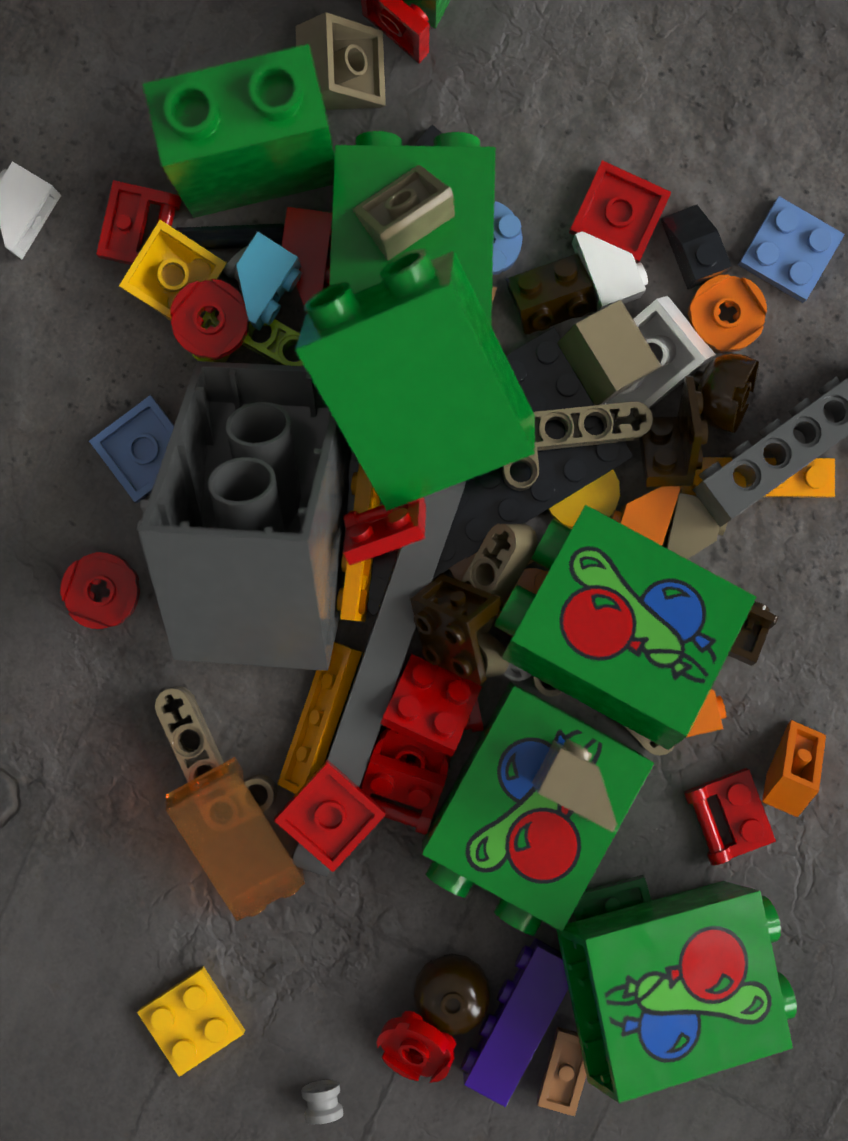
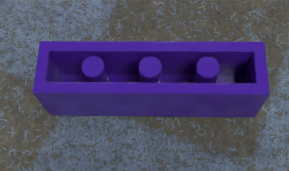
[460,938,569,1107]

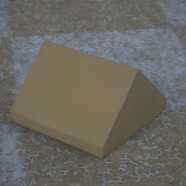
[353,165,455,260]
[557,300,661,405]

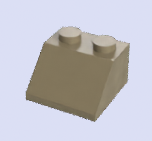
[296,12,386,110]
[532,739,617,832]

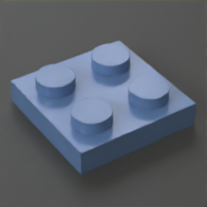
[738,196,845,303]
[89,395,174,503]

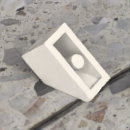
[0,161,61,259]
[572,231,648,312]

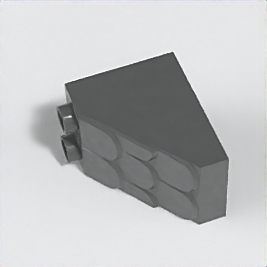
[138,361,350,671]

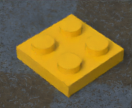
[137,966,245,1077]

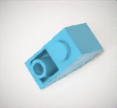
[236,232,302,331]

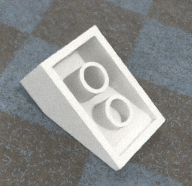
[603,296,716,427]

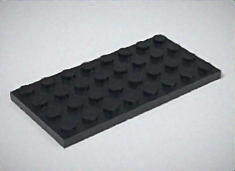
[344,327,634,616]

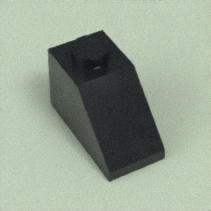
[661,204,732,290]

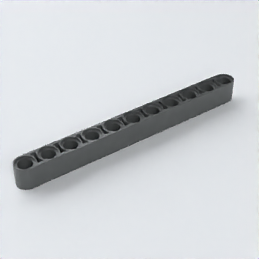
[290,481,466,877]

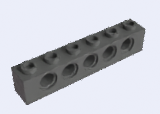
[692,369,848,527]

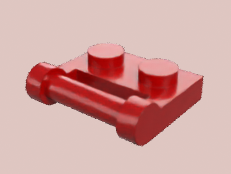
[96,180,182,265]
[343,497,426,566]
[361,752,447,835]
[684,768,776,866]

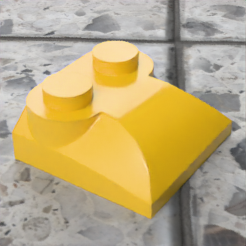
[119,220,227,321]

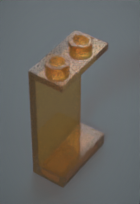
[166,757,305,921]

